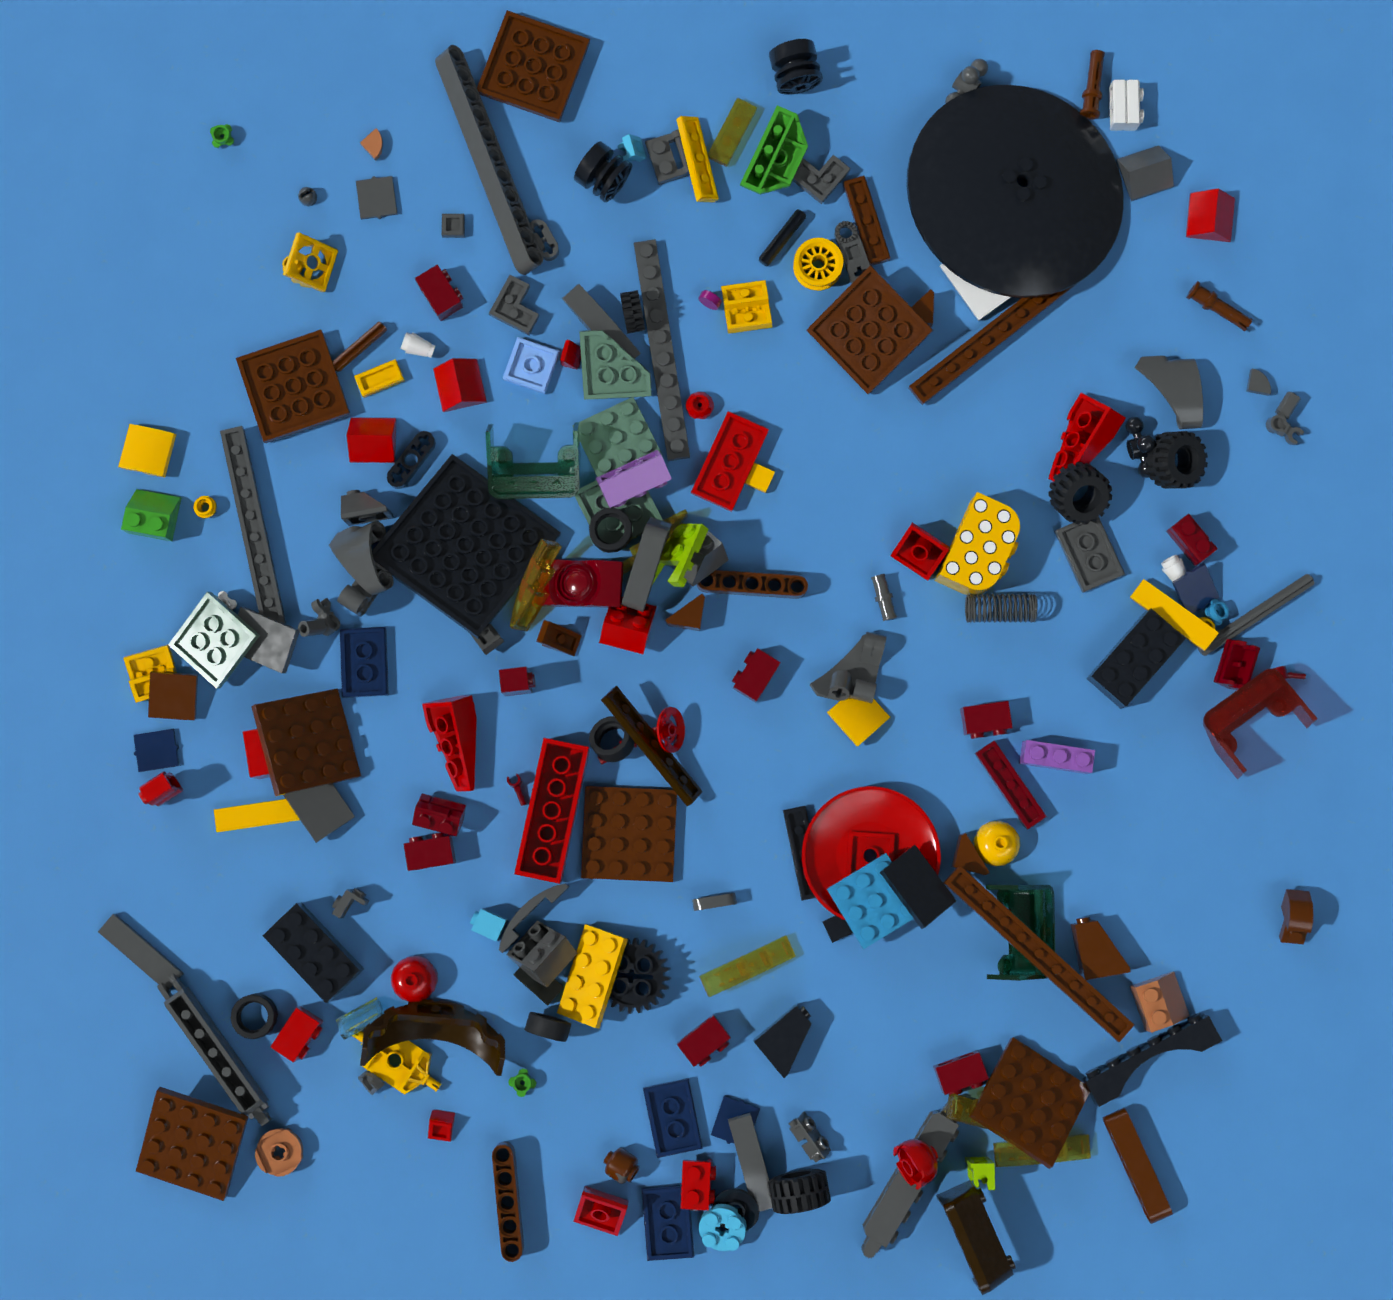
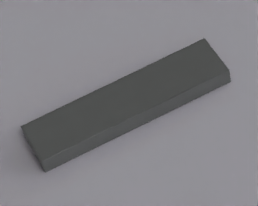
[98,914,184,990]

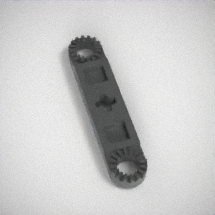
[834,221,870,284]

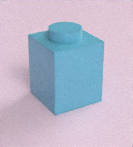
[470,909,508,942]

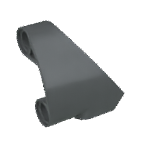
[1135,356,1203,429]
[329,521,394,595]
[810,632,887,703]

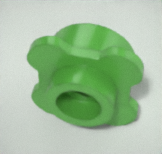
[210,124,234,148]
[508,1068,536,1097]

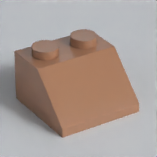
[1130,972,1190,1033]

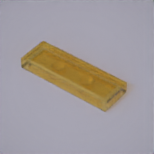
[708,98,757,167]

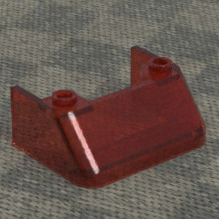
[1203,669,1318,779]

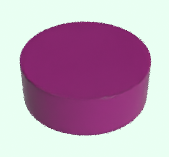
[698,290,722,310]

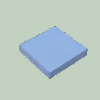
[502,337,560,394]

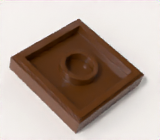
[148,671,198,721]

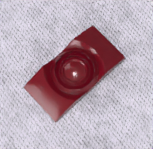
[533,559,624,608]

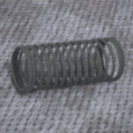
[965,593,1037,623]

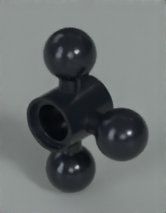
[1125,417,1155,478]

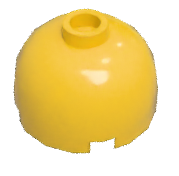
[973,821,1020,866]

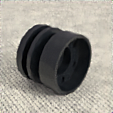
[769,39,823,95]
[574,141,632,203]

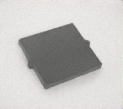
[356,176,398,220]

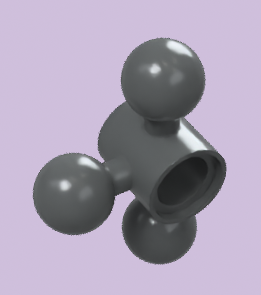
[945,59,988,103]

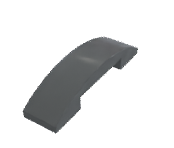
[499,883,570,953]

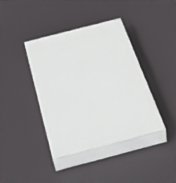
[939,264,1011,321]

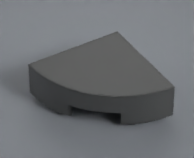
[1246,368,1271,396]
[358,1071,385,1095]

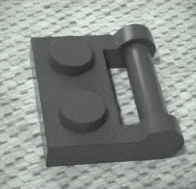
[645,129,690,185]

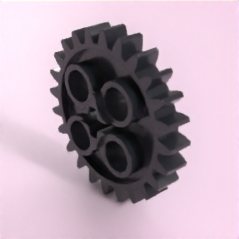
[609,938,671,1014]

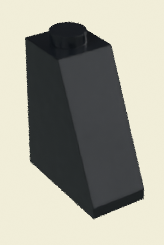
[753,1004,812,1078]

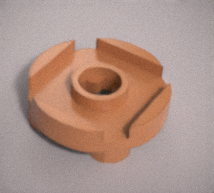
[255,1128,303,1177]

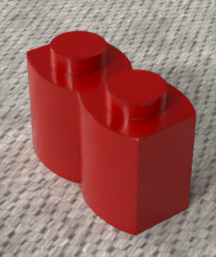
[138,772,183,807]

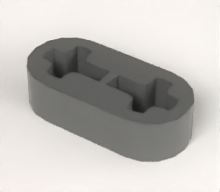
[530,219,559,261]
[692,893,737,911]

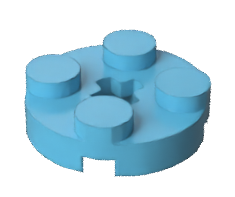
[699,1204,747,1251]

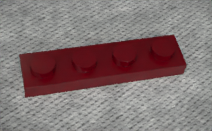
[974,740,1047,830]

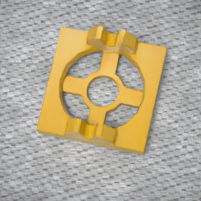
[283,232,338,292]

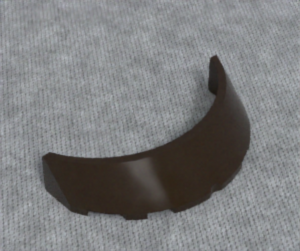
[360,999,505,1076]

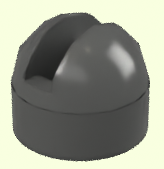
[298,187,317,206]

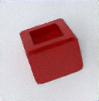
[560,340,581,370]
[428,1110,455,1142]

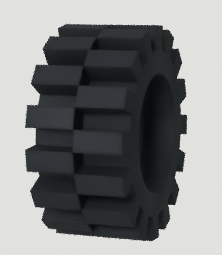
[620,290,645,334]

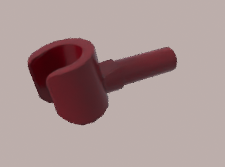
[1272,666,1306,680]
[507,773,526,806]

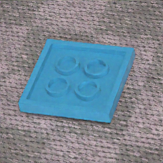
[827,853,914,950]

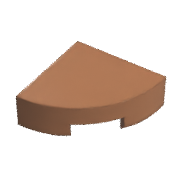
[360,128,383,161]

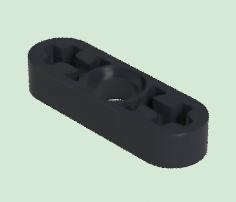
[387,431,436,489]

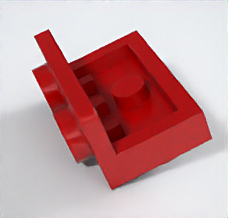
[681,1159,716,1210]

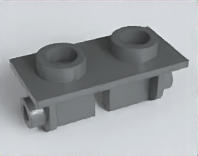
[788,1111,831,1163]

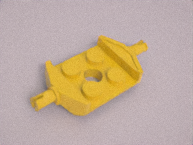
[350,1027,442,1095]

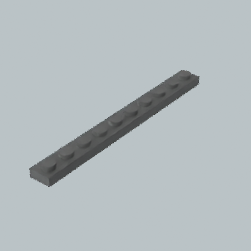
[634,239,690,461]
[220,426,286,624]

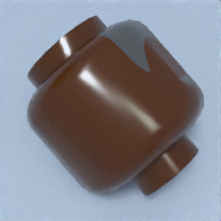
[603,1148,640,1184]

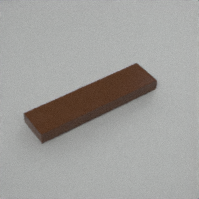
[843,175,891,266]

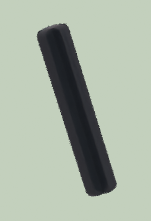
[759,209,806,266]

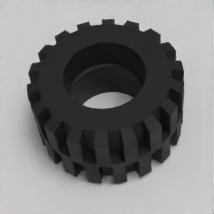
[1145,431,1208,489]
[1048,462,1112,525]
[768,1169,831,1214]

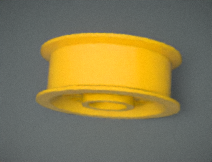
[793,238,843,291]

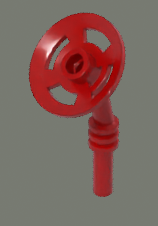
[597,707,685,765]

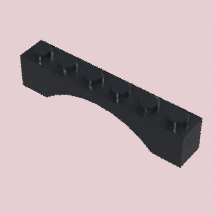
[1082,1013,1222,1107]

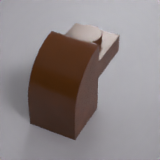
[1279,889,1313,945]

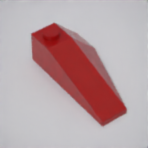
[1048,393,1126,482]
[422,695,477,791]

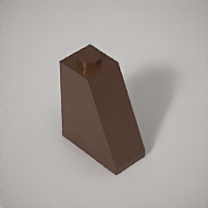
[1071,917,1131,980]

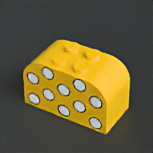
[934,492,1020,596]

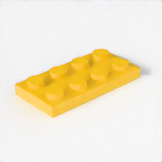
[557,924,628,1028]

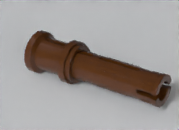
[1080,50,1105,119]
[1186,281,1253,331]

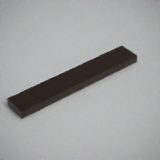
[601,685,702,806]

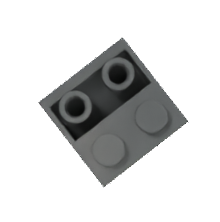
[506,921,577,987]

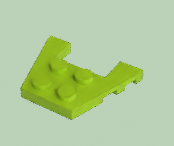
[653,524,709,587]

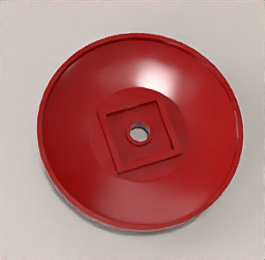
[802,786,941,920]

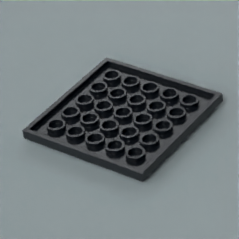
[372,454,561,639]

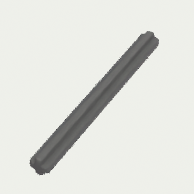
[1197,574,1315,656]

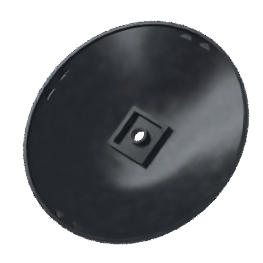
[906,85,1124,298]

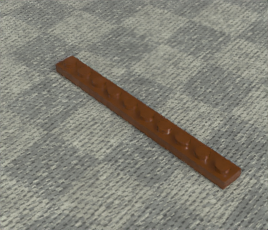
[909,268,1097,405]
[943,865,1134,1042]

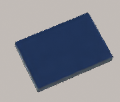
[340,627,389,698]
[643,1078,703,1158]
[642,1185,695,1261]

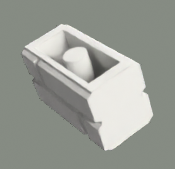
[1109,80,1144,131]

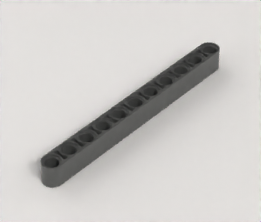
[435,45,543,275]

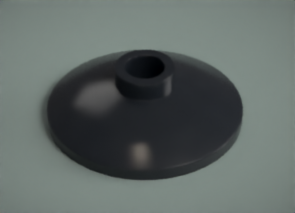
[713,1188,759,1231]

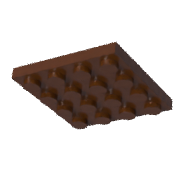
[477,10,590,123]
[807,265,934,394]
[236,329,351,443]
[251,688,361,796]
[581,786,677,882]
[969,1037,1090,1169]
[136,1087,249,1201]

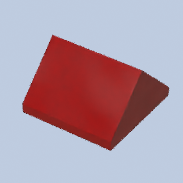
[1186,188,1235,242]
[433,358,487,412]
[347,418,396,463]
[890,522,950,581]
[573,1186,629,1236]

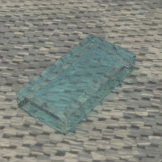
[336,997,384,1040]

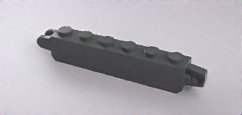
[157,974,272,1126]
[861,1098,963,1259]

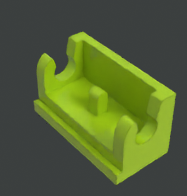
[965,1157,995,1190]

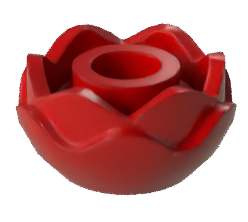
[686,392,714,419]

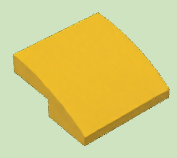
[721,280,772,334]
[118,424,176,478]
[123,644,177,703]
[827,698,890,747]

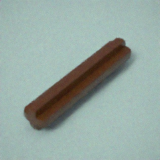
[332,322,387,372]

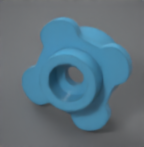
[1205,599,1229,626]

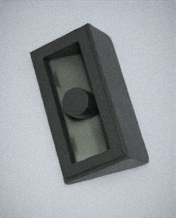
[513,968,564,1006]

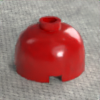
[391,956,438,1002]
[893,1139,938,1190]

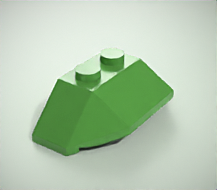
[740,105,808,195]

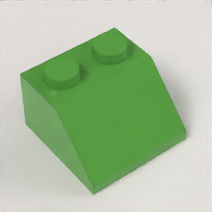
[121,489,182,542]

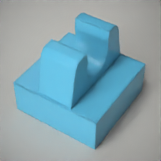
[618,134,646,162]

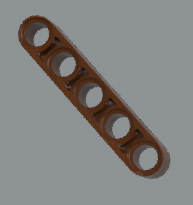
[697,570,808,599]
[1102,1108,1173,1224]
[492,1142,524,1262]

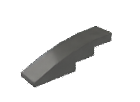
[562,284,641,358]
[728,1113,772,1212]

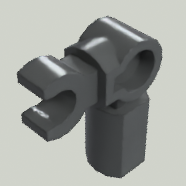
[1266,392,1304,445]
[298,598,340,637]

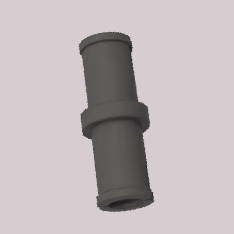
[871,574,897,621]

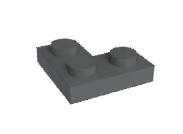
[793,155,850,204]
[489,275,539,335]

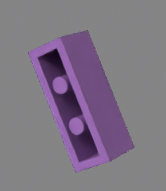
[596,450,672,507]
[1019,740,1095,774]

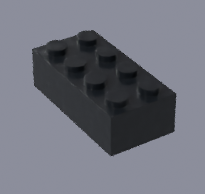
[1086,608,1186,709]
[262,903,364,1003]

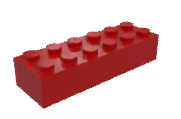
[514,738,590,884]

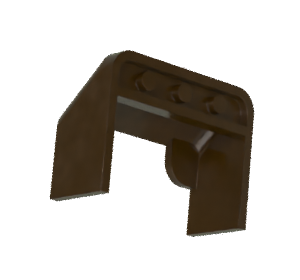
[936,1180,1016,1295]

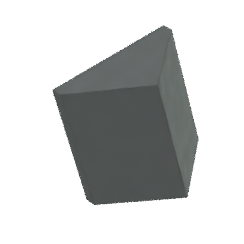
[1116,145,1174,201]

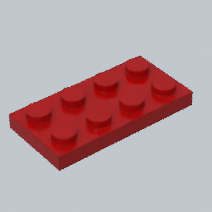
[691,411,769,512]

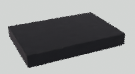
[880,845,956,929]

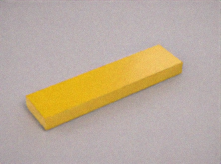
[676,116,719,202]
[1130,579,1219,652]
[214,799,300,832]

